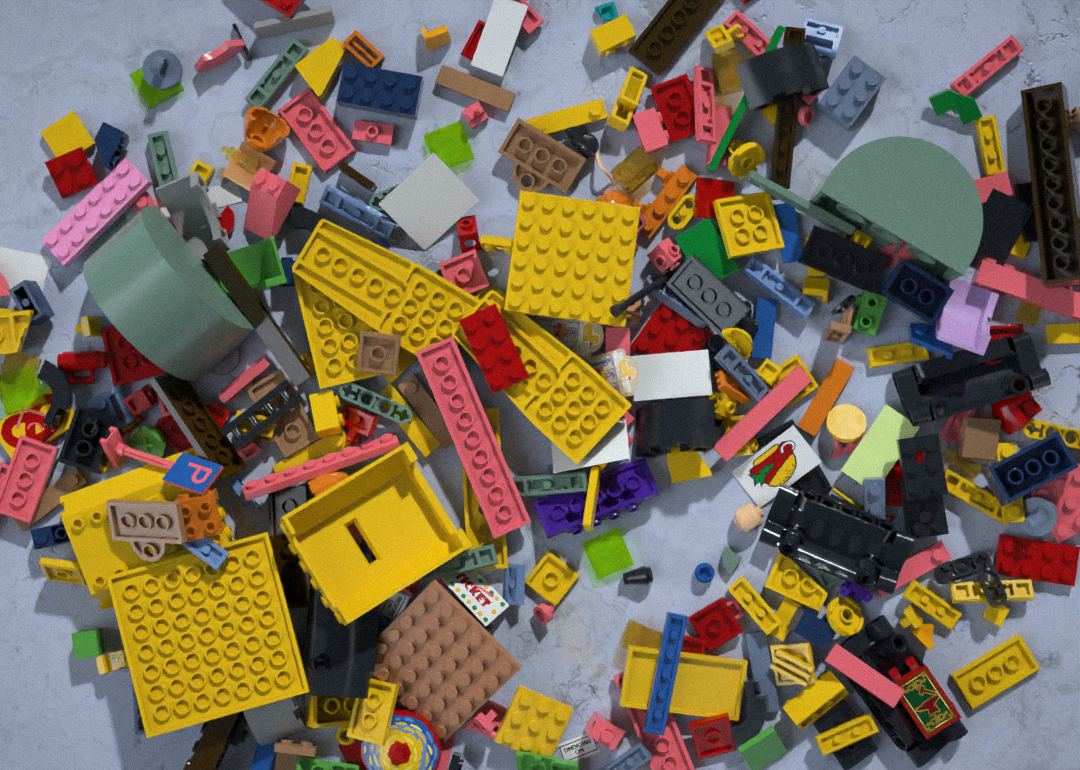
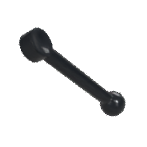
[232,23,253,61]

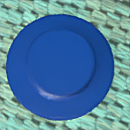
[694,563,715,583]

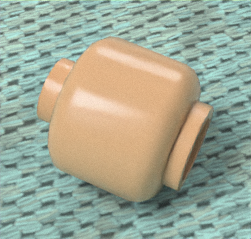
[733,503,765,533]

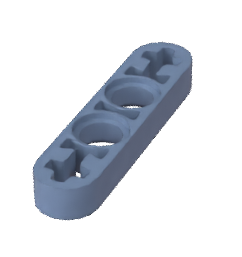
[643,274,708,328]

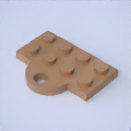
[498,117,587,193]
[246,369,321,458]
[106,499,187,562]

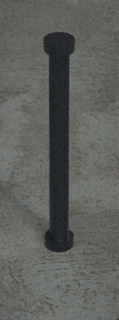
[610,269,677,317]

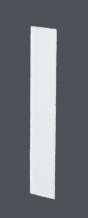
[125,182,242,222]

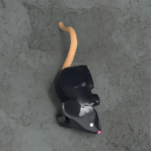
[563,125,616,185]

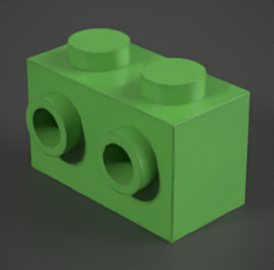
[850,290,888,337]

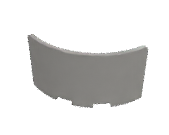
[155,171,230,261]
[243,697,307,746]

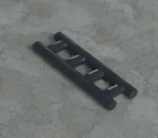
[221,380,303,451]

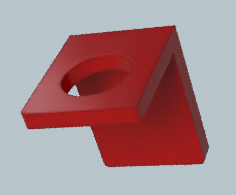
[456,215,481,253]

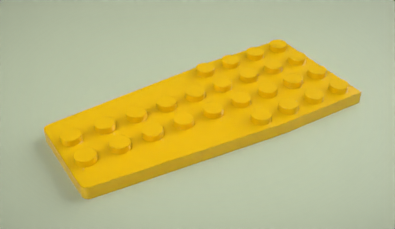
[292,219,480,356]
[452,290,632,465]

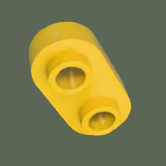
[667,194,695,231]

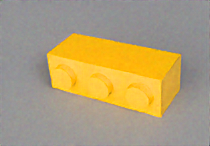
[782,670,849,732]

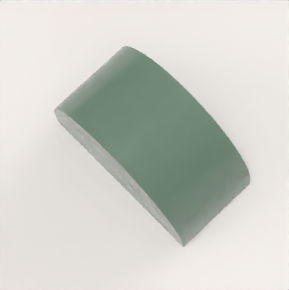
[809,136,983,284]
[83,206,255,381]

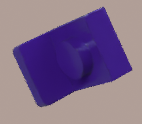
[839,581,873,603]

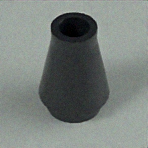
[623,565,653,585]

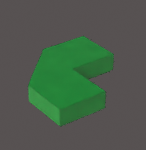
[929,89,982,125]

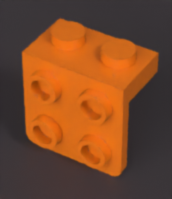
[174,487,224,542]

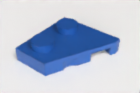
[908,323,953,359]

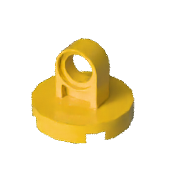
[727,140,765,179]

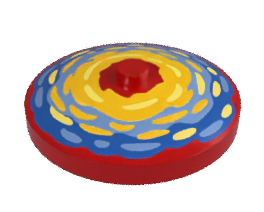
[361,710,442,770]

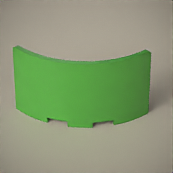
[219,236,287,300]

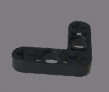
[933,551,1007,608]

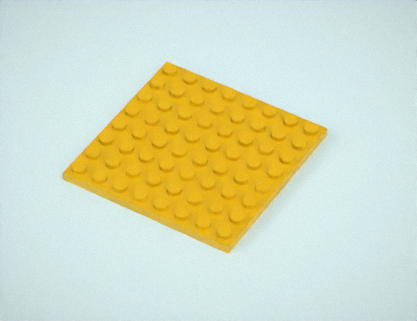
[106,532,310,738]

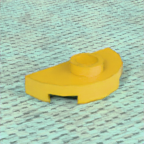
[722,328,753,360]

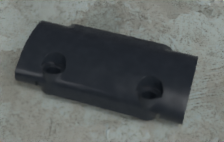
[892,331,1051,427]
[758,483,915,595]
[303,553,380,699]
[839,615,968,768]

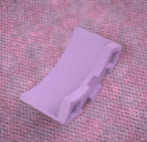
[936,279,999,356]

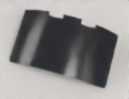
[736,44,830,111]
[636,399,715,458]

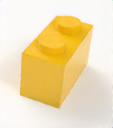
[590,14,636,57]
[309,389,345,438]

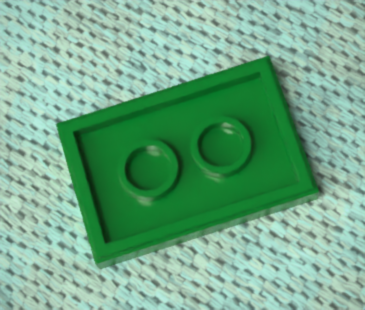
[674,218,739,280]

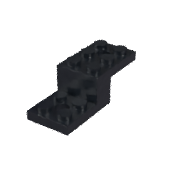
[896,433,949,539]

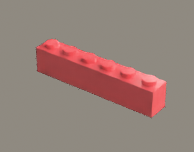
[970,258,1080,322]

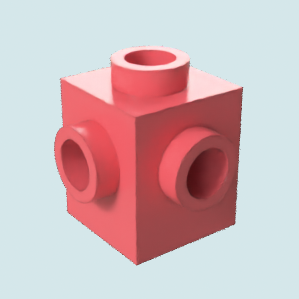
[647,237,683,273]

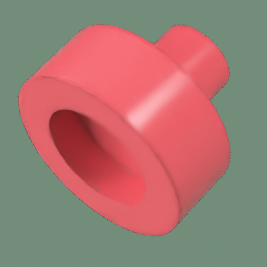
[797,106,815,127]
[533,603,554,625]

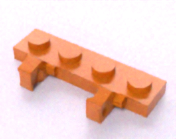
[632,164,697,240]

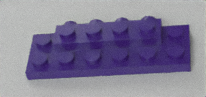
[533,457,660,539]

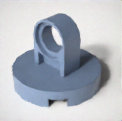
[142,50,183,90]
[1018,495,1058,536]

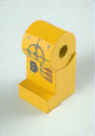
[95,650,129,675]

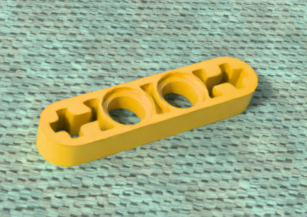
[1021,420,1080,450]

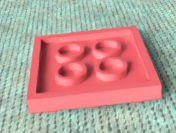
[1030,462,1080,543]

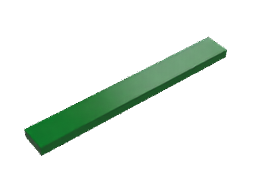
[706,25,786,174]

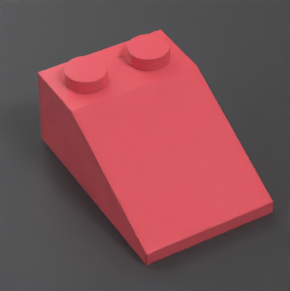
[244,168,301,239]

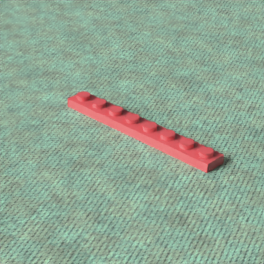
[242,432,400,501]

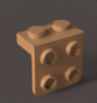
[274,738,319,770]

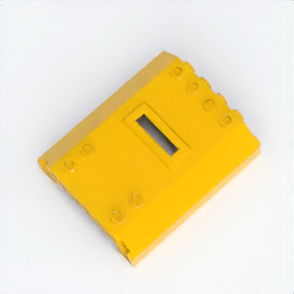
[279,442,472,626]
[59,448,236,610]

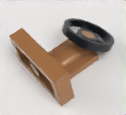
[822,294,855,344]

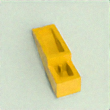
[606,66,648,132]

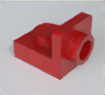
[122,384,158,416]

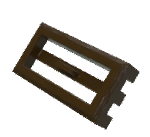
[339,161,377,192]

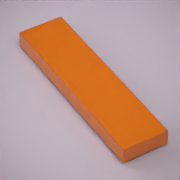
[797,358,855,437]

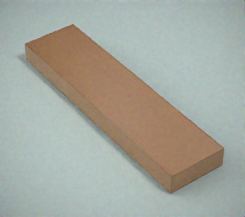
[435,65,516,113]

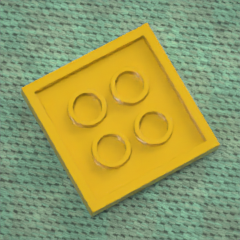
[712,191,785,259]
[494,684,574,757]

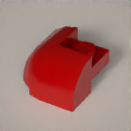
[991,380,1043,435]

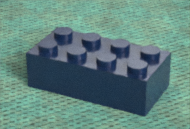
[337,62,424,120]
[981,431,1079,507]

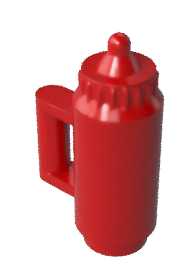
[57,350,114,385]

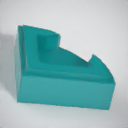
[595,1,619,22]

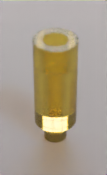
[221,145,261,174]
[942,448,982,478]

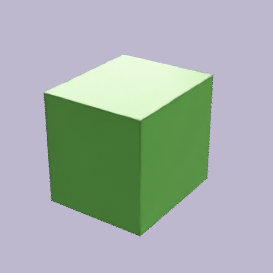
[71,628,105,660]

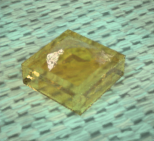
[1015,301,1042,327]

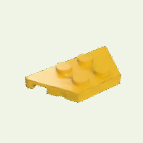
[0,310,34,356]

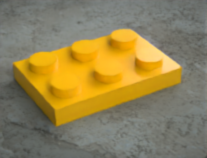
[347,678,400,746]

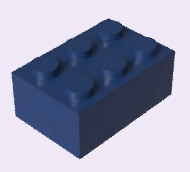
[878,258,955,325]

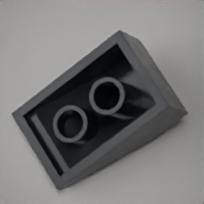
[58,404,117,475]

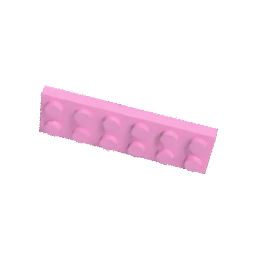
[41,157,152,268]

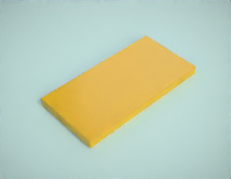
[619,645,748,721]

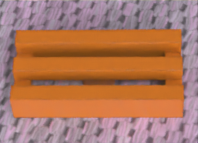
[342,30,385,68]
[715,370,750,405]

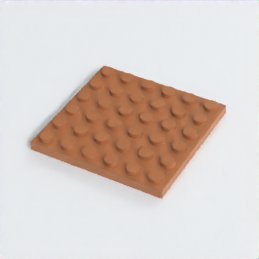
[373,579,522,744]

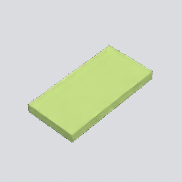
[840,404,920,486]

